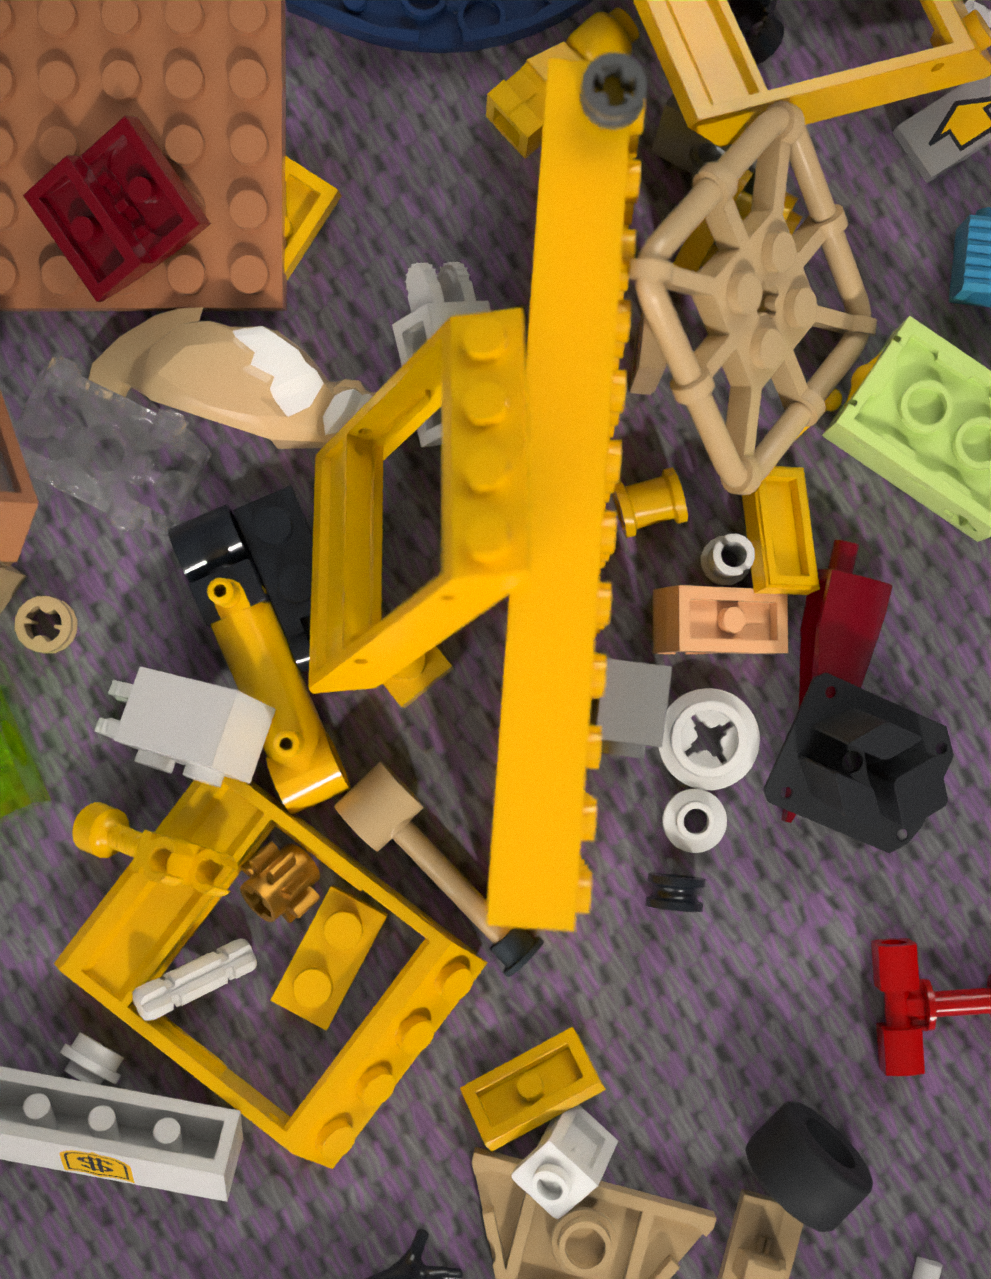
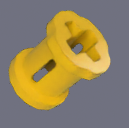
[612,467,688,539]

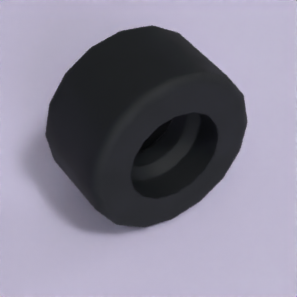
[745,1101,873,1232]

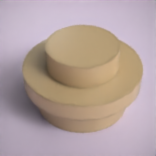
[551,1207,618,1277]

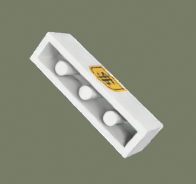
[0,1066,243,1202]

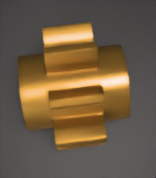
[240,841,320,923]

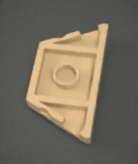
[472,1147,717,1279]

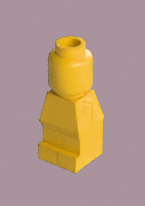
[486,7,639,159]

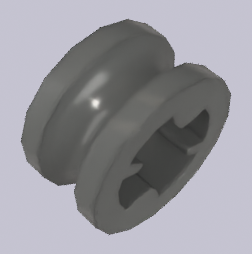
[580,52,648,130]

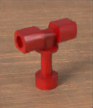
[871,938,991,1076]

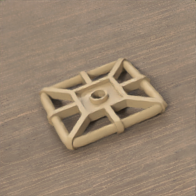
[629,101,877,495]

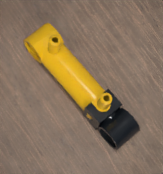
[168,504,351,815]

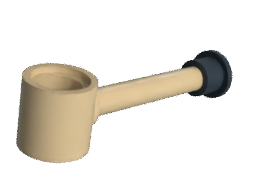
[334,761,544,977]

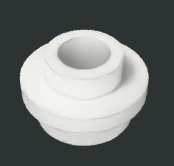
[662,789,727,853]
[60,1032,124,1085]

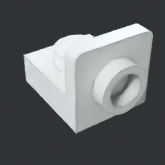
[512,1105,618,1219]

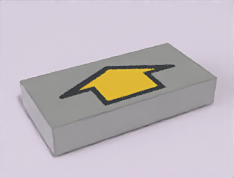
[893,75,991,183]

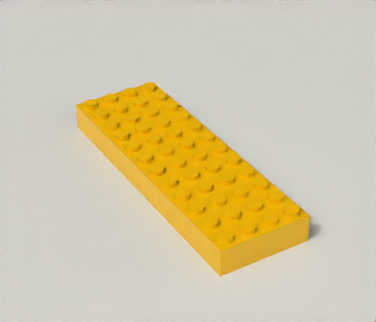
[486,58,645,931]

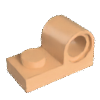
[653,585,788,654]

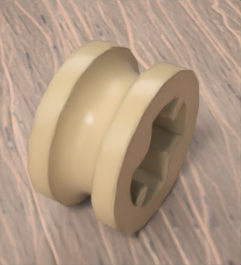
[15,596,77,653]

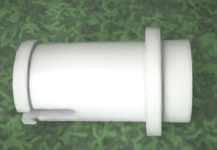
[701,534,755,586]

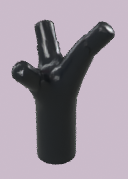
[366,1229,463,1279]

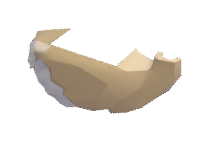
[85,307,376,449]

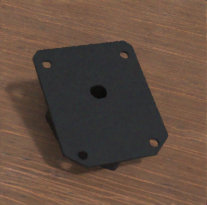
[763,672,954,854]

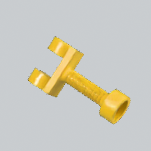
[72,802,239,897]

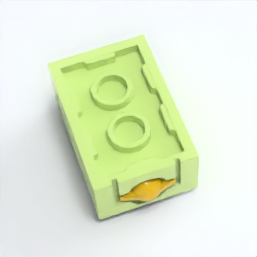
[822,316,991,542]

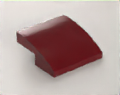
[23,115,211,302]

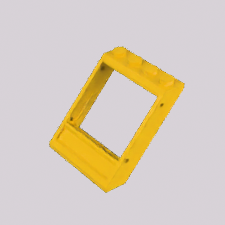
[633,0,991,147]
[308,307,532,694]
[54,776,488,1169]

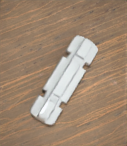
[132,938,257,1021]

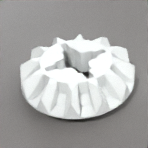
[658,688,760,790]

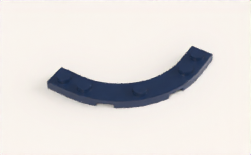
[285,0,593,54]

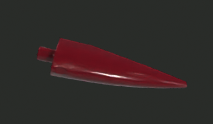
[781,539,893,823]

